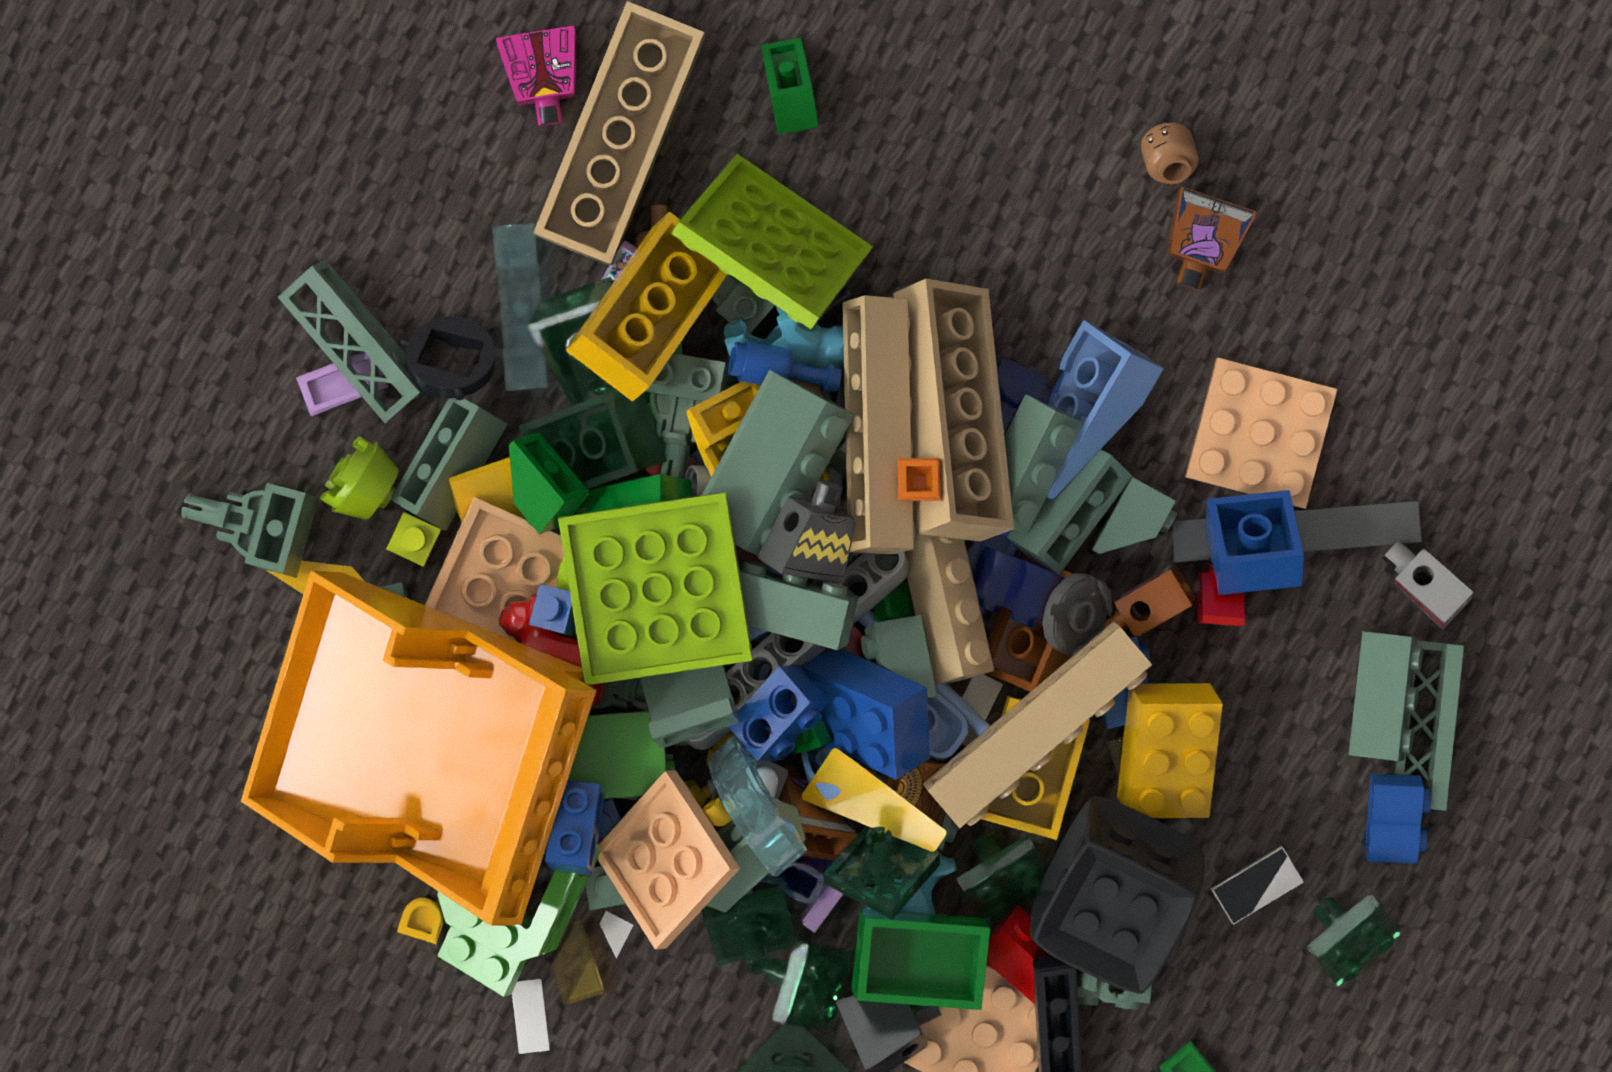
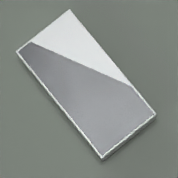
[1211,846,1303,925]

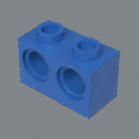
[729,665,830,761]
[545,780,605,875]

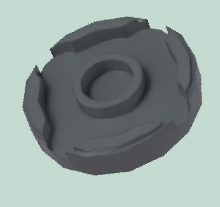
[1042,573,1113,655]

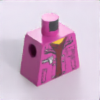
[496,25,577,126]

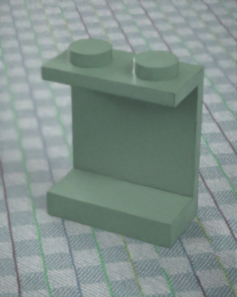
[640,665,740,749]

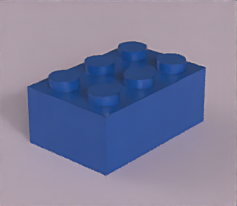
[800,649,930,780]

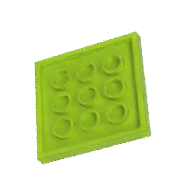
[671,154,873,329]
[558,492,754,685]

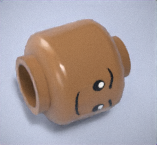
[1141,122,1199,184]

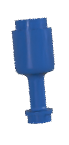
[728,340,841,393]

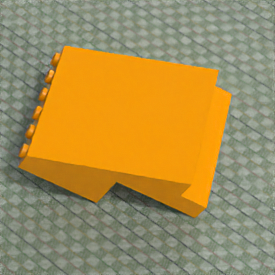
[241,570,596,926]

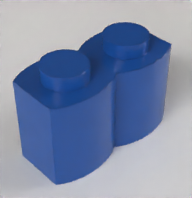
[1365,774,1431,864]

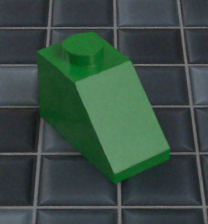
[761,38,819,134]
[509,432,590,534]

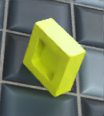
[386,512,442,567]

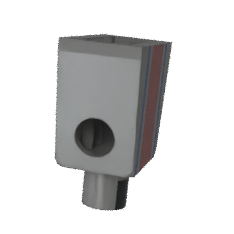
[1382,541,1474,630]

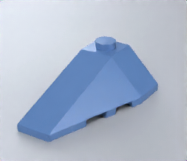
[1047,320,1164,500]

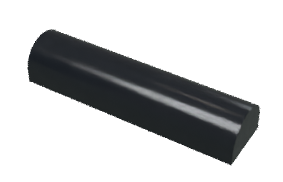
[1032,955,1082,1072]

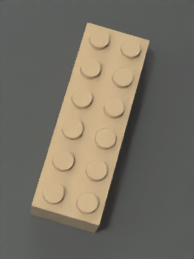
[533,1,705,266]
[893,279,1014,541]

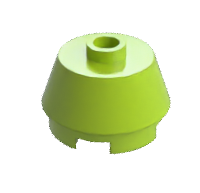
[320,436,399,520]

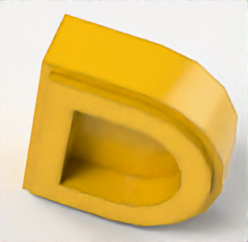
[397,897,444,944]

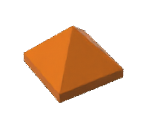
[898,458,941,501]

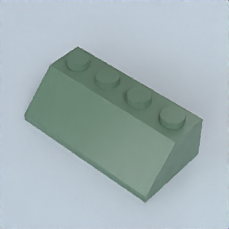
[702,370,855,556]

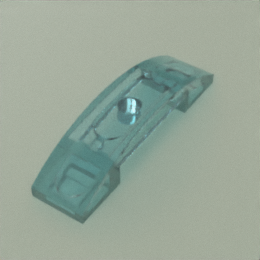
[493,223,548,392]
[708,734,807,877]

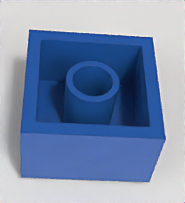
[1205,490,1304,595]

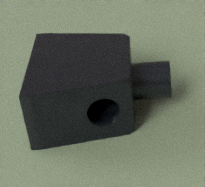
[836,996,942,1072]

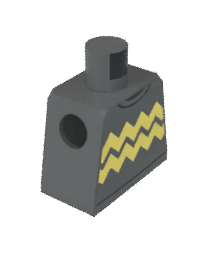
[758,480,856,583]

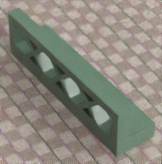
[278,260,425,423]
[1394,640,1464,811]

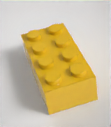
[566,211,727,402]

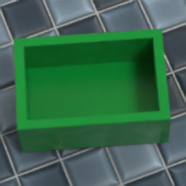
[852,908,990,1010]

